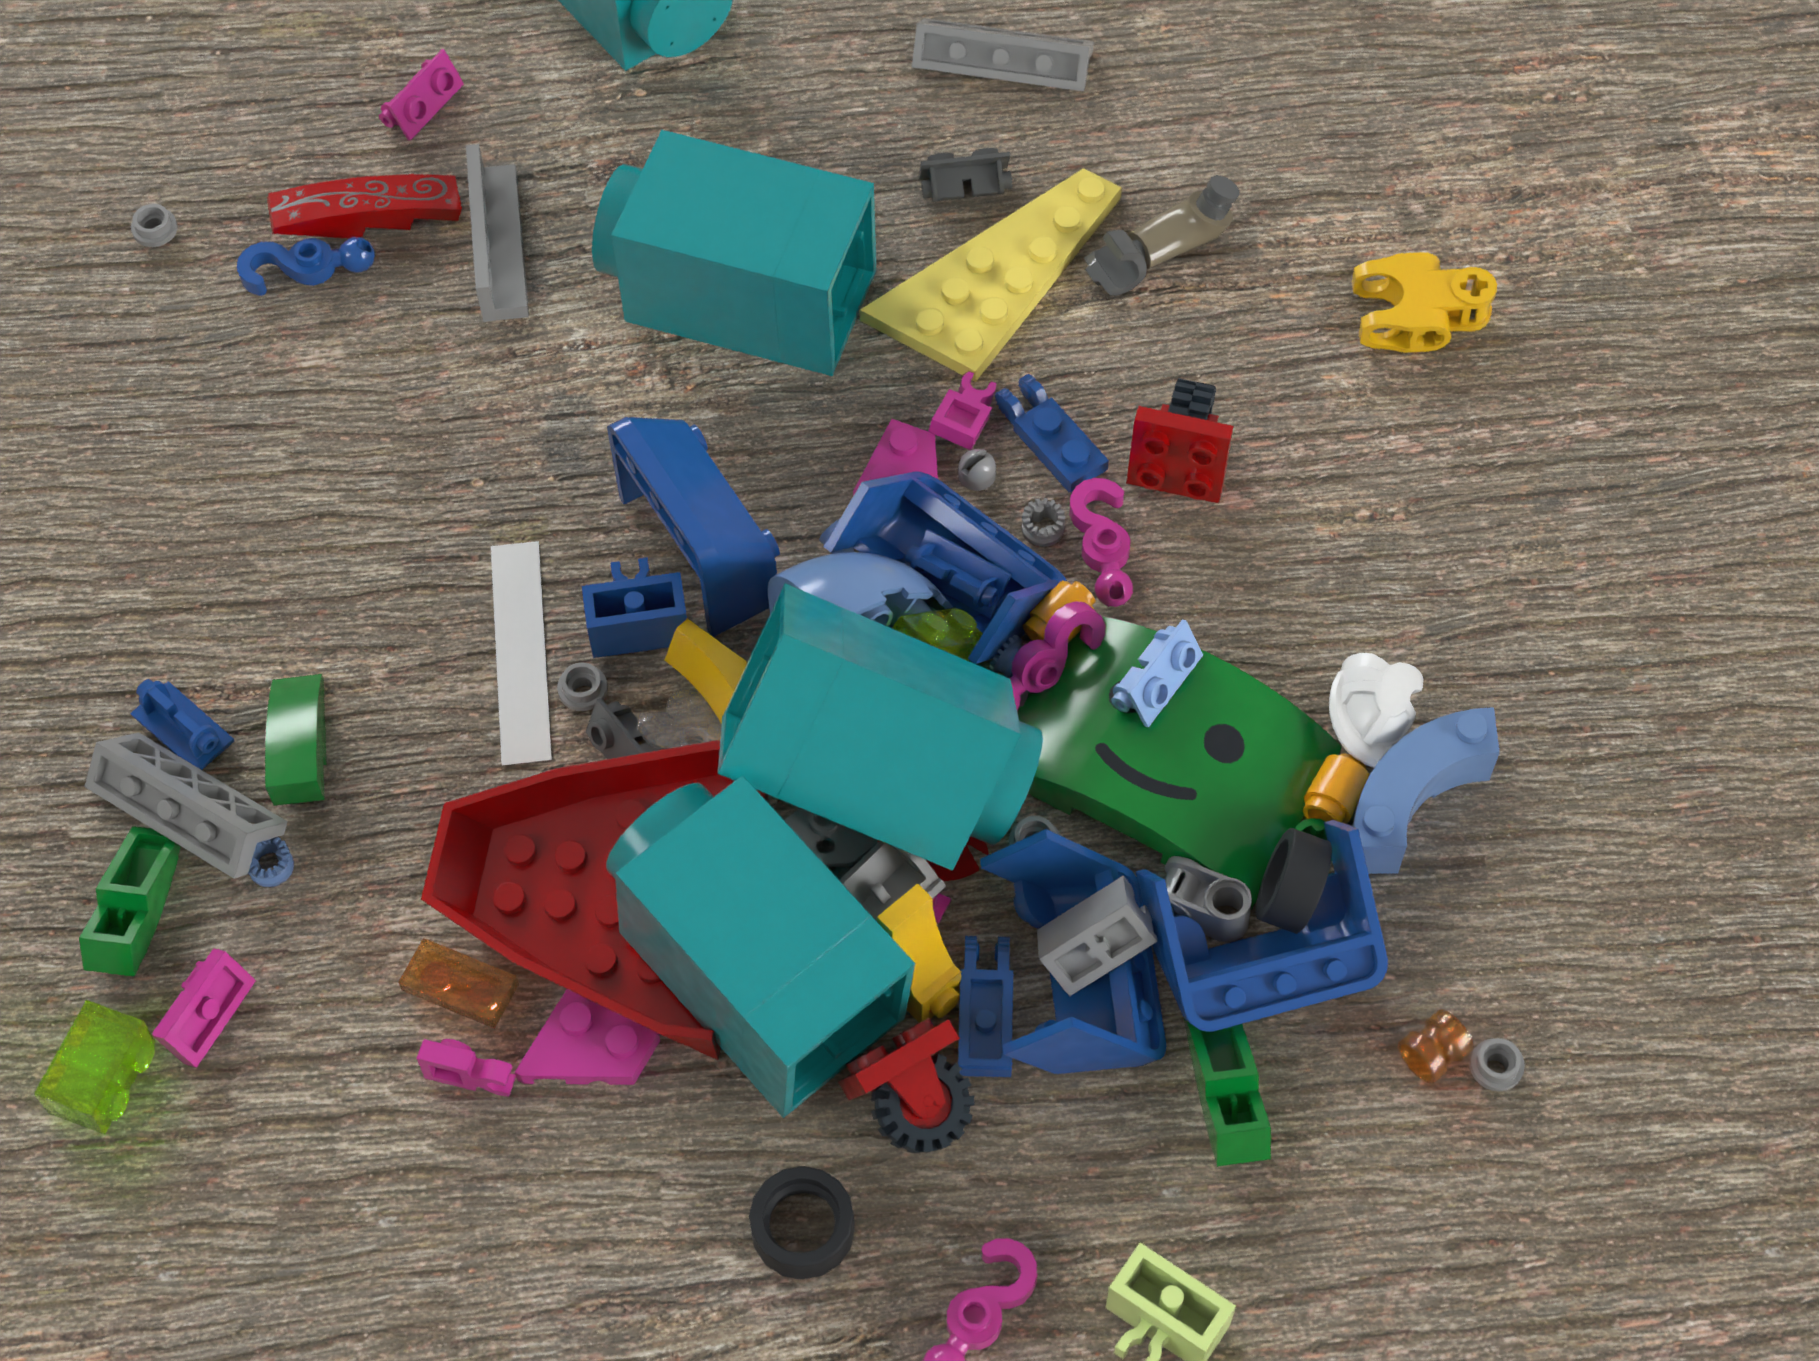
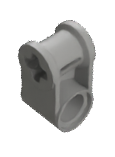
[1164,856,1252,943]

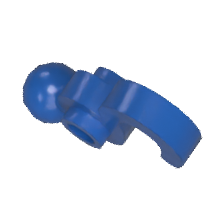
[236,237,375,296]

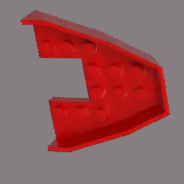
[421,740,768,1061]

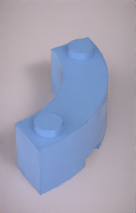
[1352,707,1500,874]

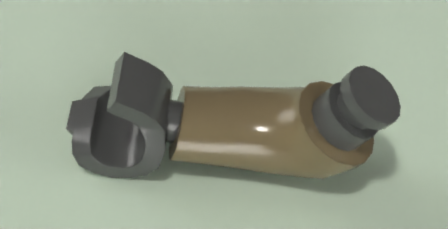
[1084,175,1240,296]

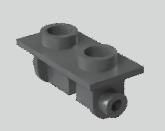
[919,148,1012,202]
[585,698,662,759]

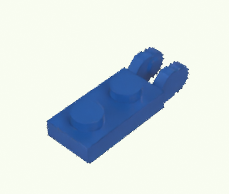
[995,374,1109,493]
[958,936,1013,1077]

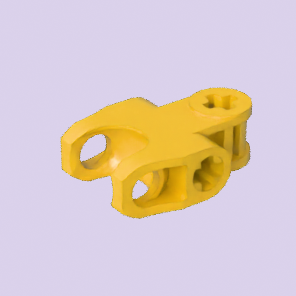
[1352,252,1497,353]

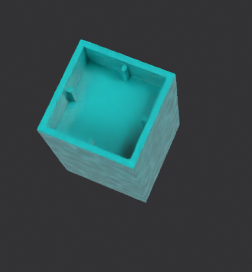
[592,130,877,376]
[718,583,1043,871]
[606,775,915,1118]

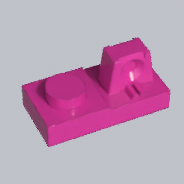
[152,948,256,1068]

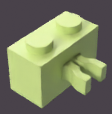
[1106,1243,1236,1361]

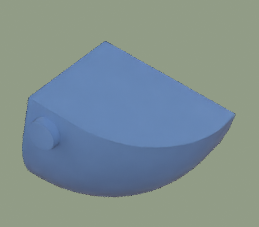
[768,552,957,644]

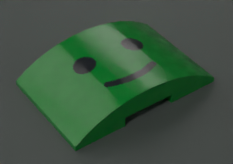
[1017,616,1342,910]

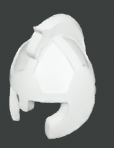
[1329,653,1423,768]

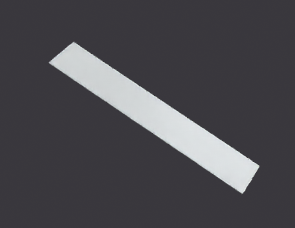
[491,541,552,765]

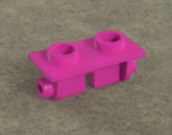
[379,49,464,141]

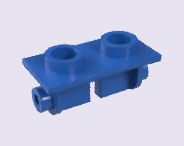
[905,529,1012,618]
[130,679,235,770]

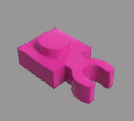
[928,371,996,450]
[416,1039,516,1097]

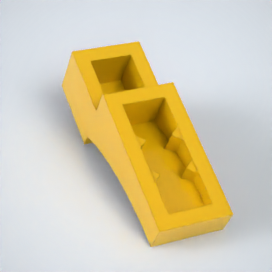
[664,618,748,738]
[877,883,961,1023]

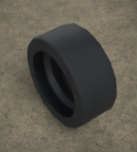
[1256,828,1332,934]
[749,1166,855,1280]

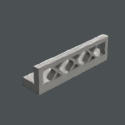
[912,18,1094,91]
[466,144,529,322]
[85,732,288,879]

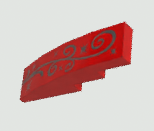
[267,174,462,239]

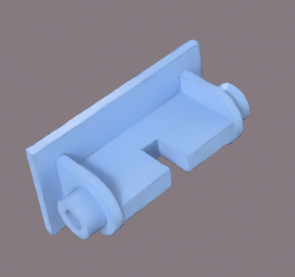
[1111,619,1203,727]

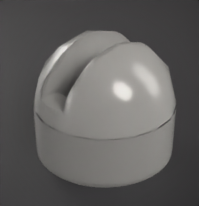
[958,448,996,491]

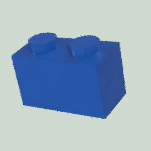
[582,557,687,658]

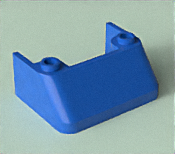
[607,417,780,637]
[823,471,1067,664]
[1136,820,1388,1032]
[980,829,1166,1074]

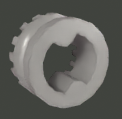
[1022,498,1066,547]

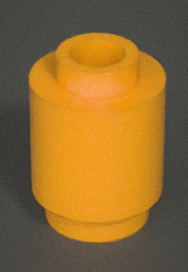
[1023,580,1096,643]
[1303,753,1370,824]

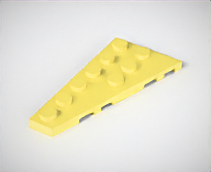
[860,168,1122,382]

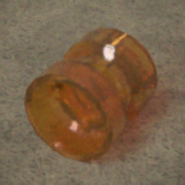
[1397,1009,1474,1084]

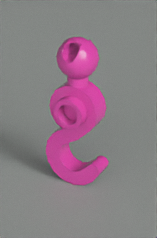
[1069,478,1133,607]
[1009,601,1106,710]
[923,1238,1037,1361]

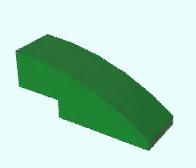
[265,674,327,806]
[79,826,181,977]
[1184,1018,1271,1167]

